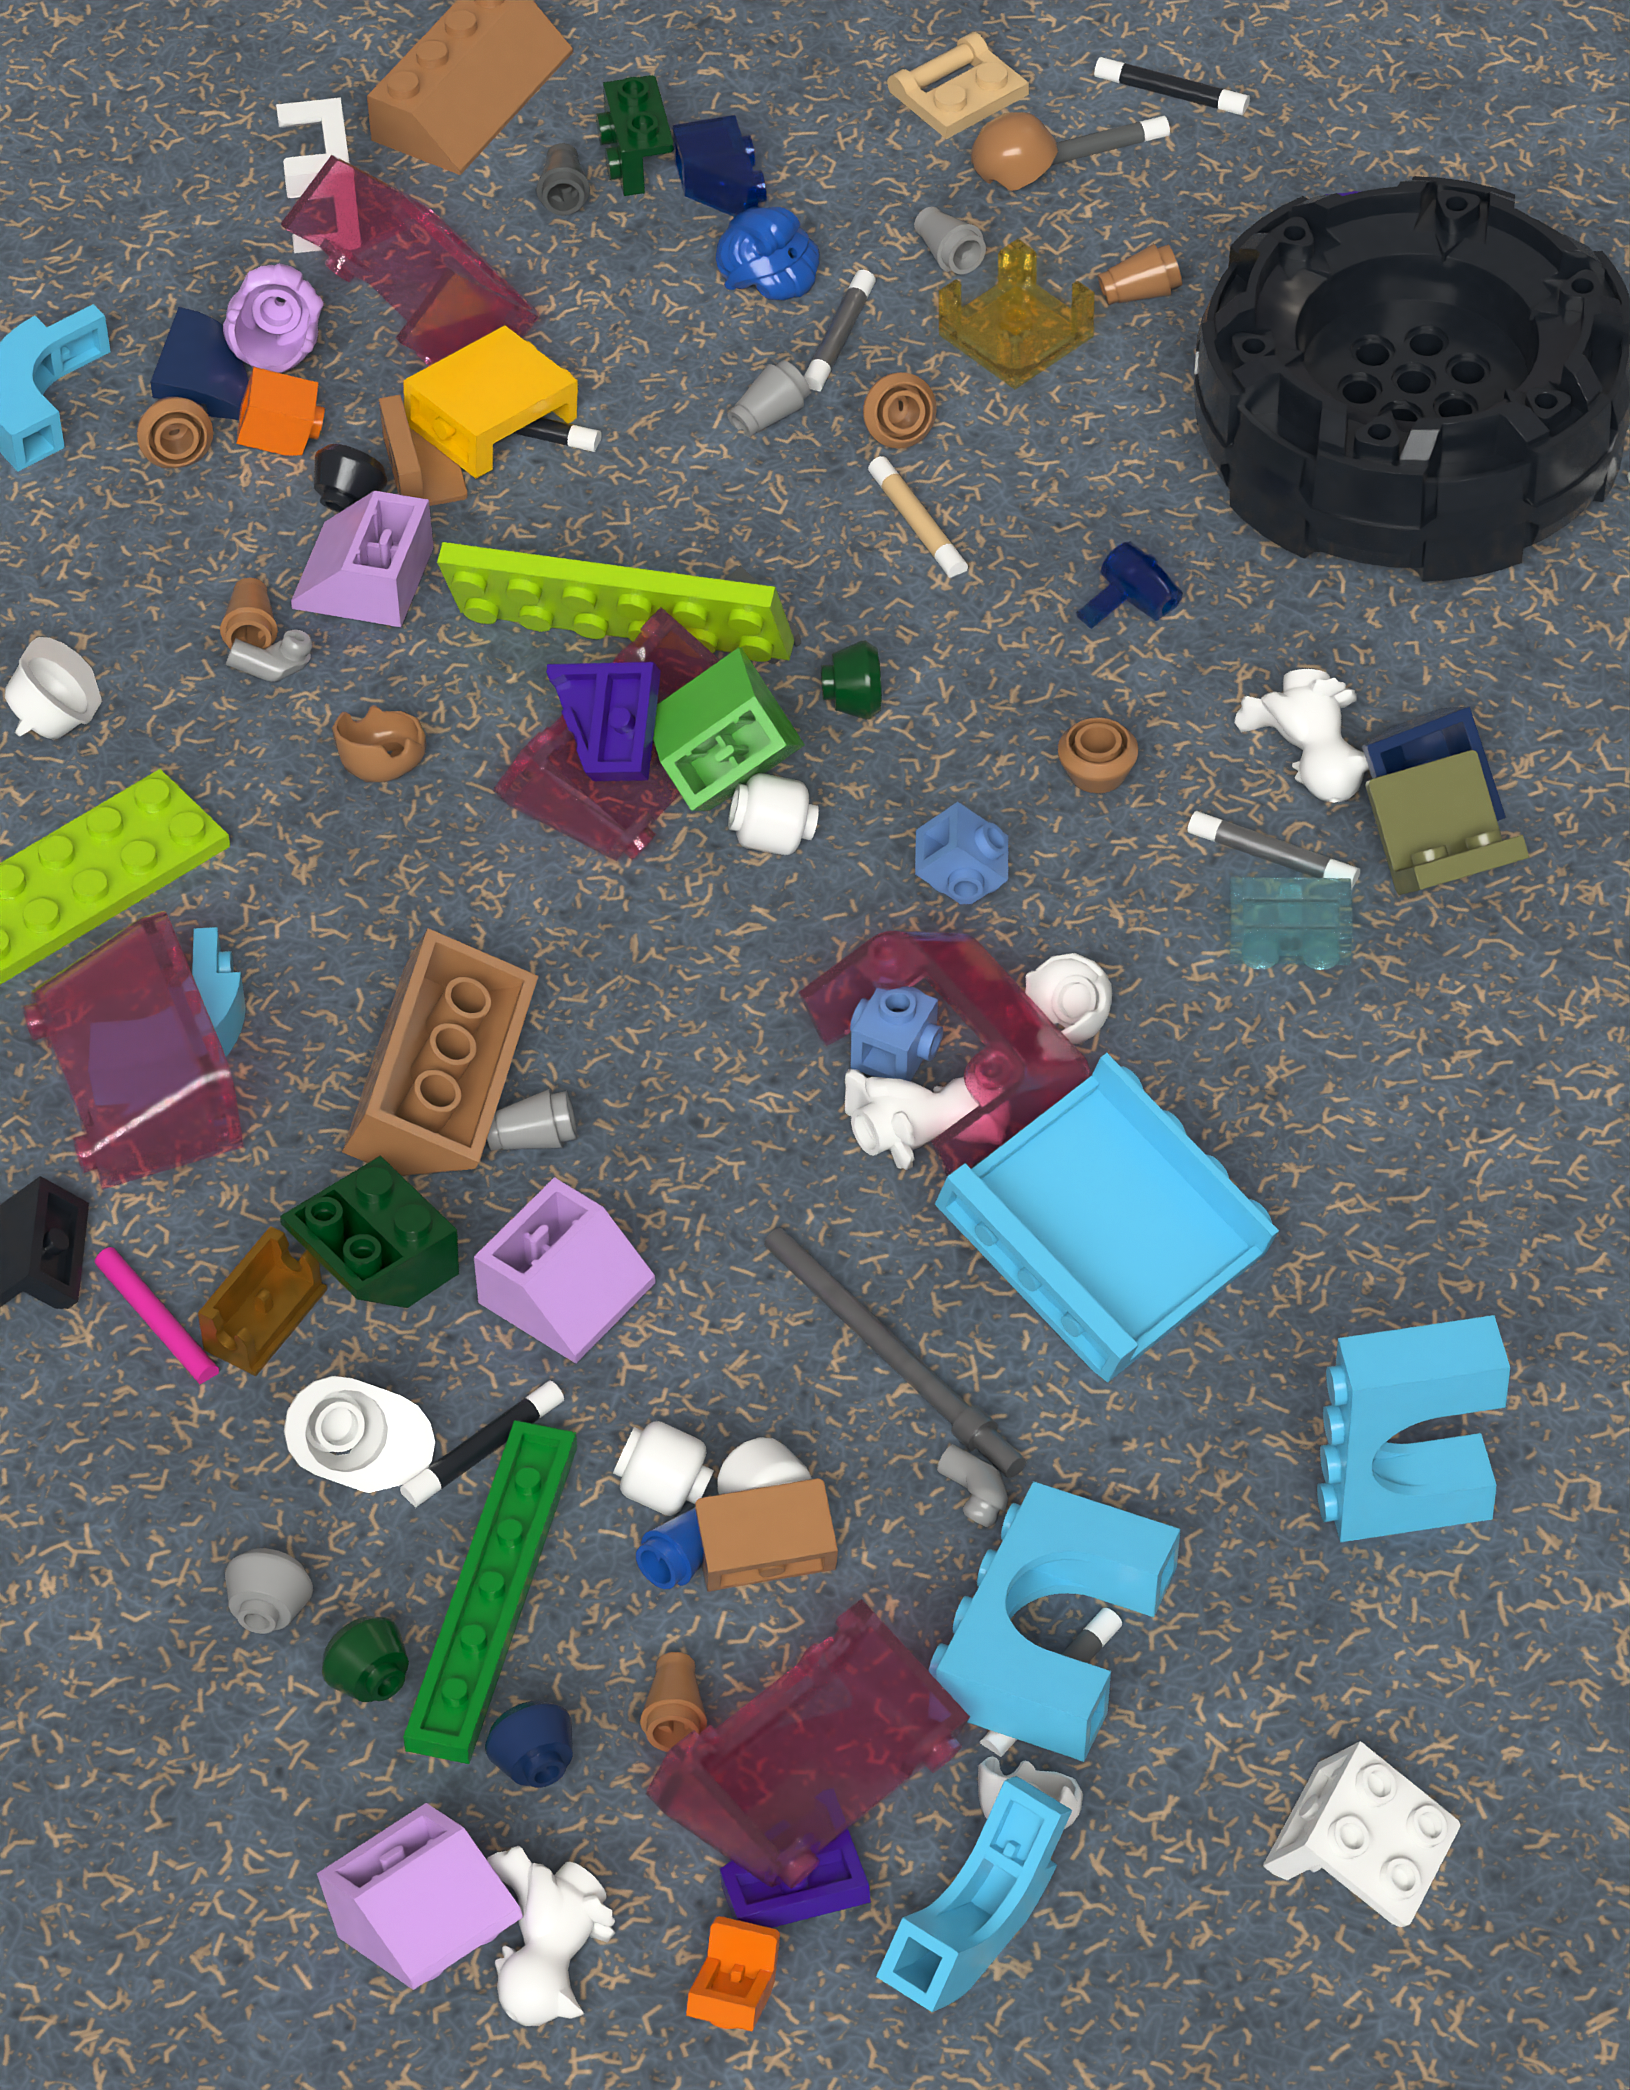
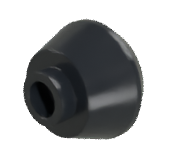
[314,444,387,512]

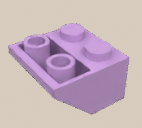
[291,491,433,627]
[474,1177,655,1363]
[317,1803,523,1990]

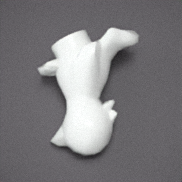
[1234,669,1369,802]
[845,1068,1008,1170]
[487,1846,615,2026]

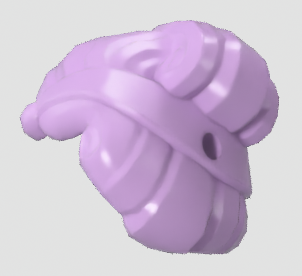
[223,263,324,373]

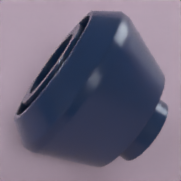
[485,1700,573,1788]

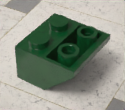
[280,1155,459,1308]

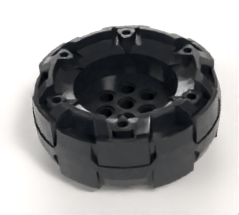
[1194,176,1630,582]

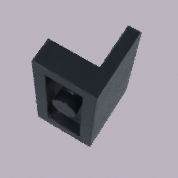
[0,1176,89,1309]

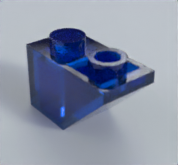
[672,115,767,217]

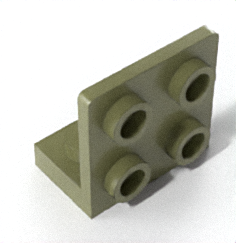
[1365,750,1530,895]

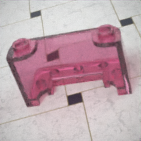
[493,607,720,861]
[23,911,243,1190]
[646,1599,970,1889]

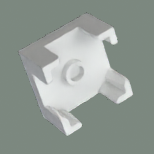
[276,97,358,253]

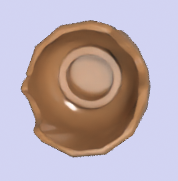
[971,112,1058,191]
[332,705,427,782]

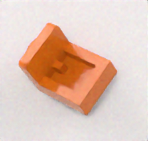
[686,1916,780,2032]

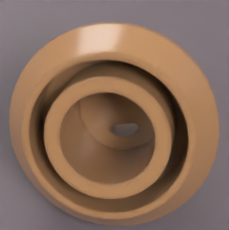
[863,372,937,449]
[137,397,213,468]
[1058,718,1138,793]

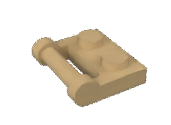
[887,32,1029,139]

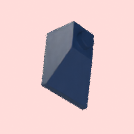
[1362,706,1506,821]

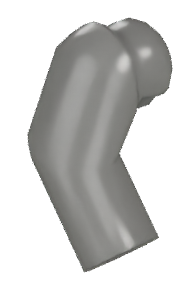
[225,630,312,682]
[937,1444,1008,1527]

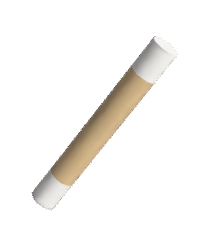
[868,456,968,578]

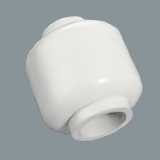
[728,773,819,855]
[613,1421,714,1516]
[717,1437,812,1495]

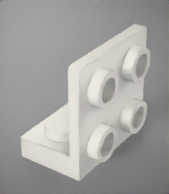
[1263,1741,1460,1927]

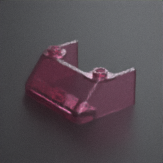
[281,155,541,366]
[798,931,1092,1177]

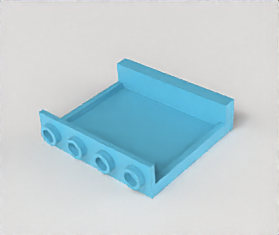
[935,1053,1279,1382]

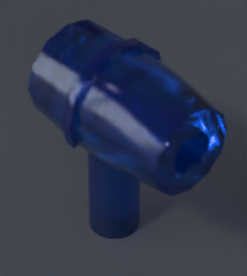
[1076,541,1183,629]

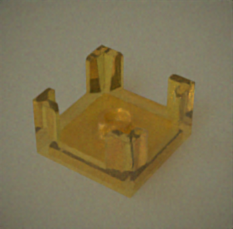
[939,239,1095,390]

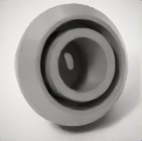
[225,1548,313,1634]

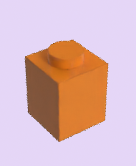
[236,367,325,455]

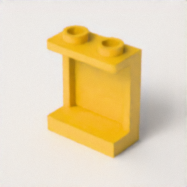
[403,325,578,479]

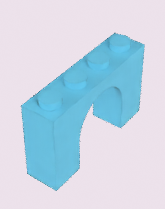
[1317,1315,1510,1542]
[928,1481,1181,1762]

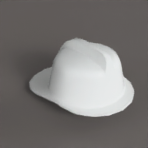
[5,637,102,740]
[284,1376,435,1493]

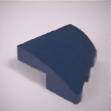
[150,307,249,420]

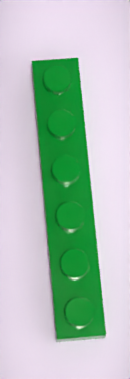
[403,1420,577,1764]

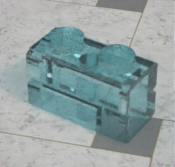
[1228,877,1353,970]

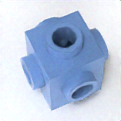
[915,802,1008,904]
[850,979,943,1081]

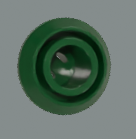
[821,640,882,720]
[322,1616,409,1702]

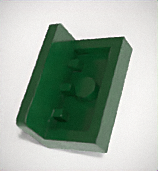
[596,75,674,196]

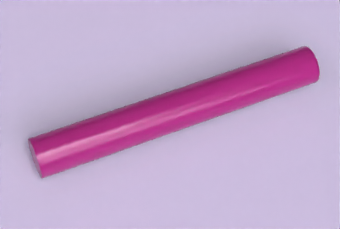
[95,1247,219,1385]

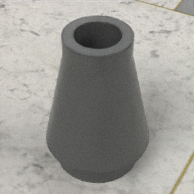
[536,143,590,215]

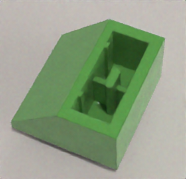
[653,647,805,811]

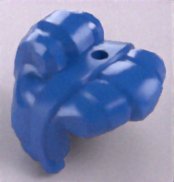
[716,207,820,300]

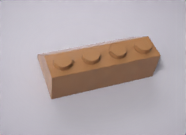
[367,0,573,175]
[342,928,538,1176]

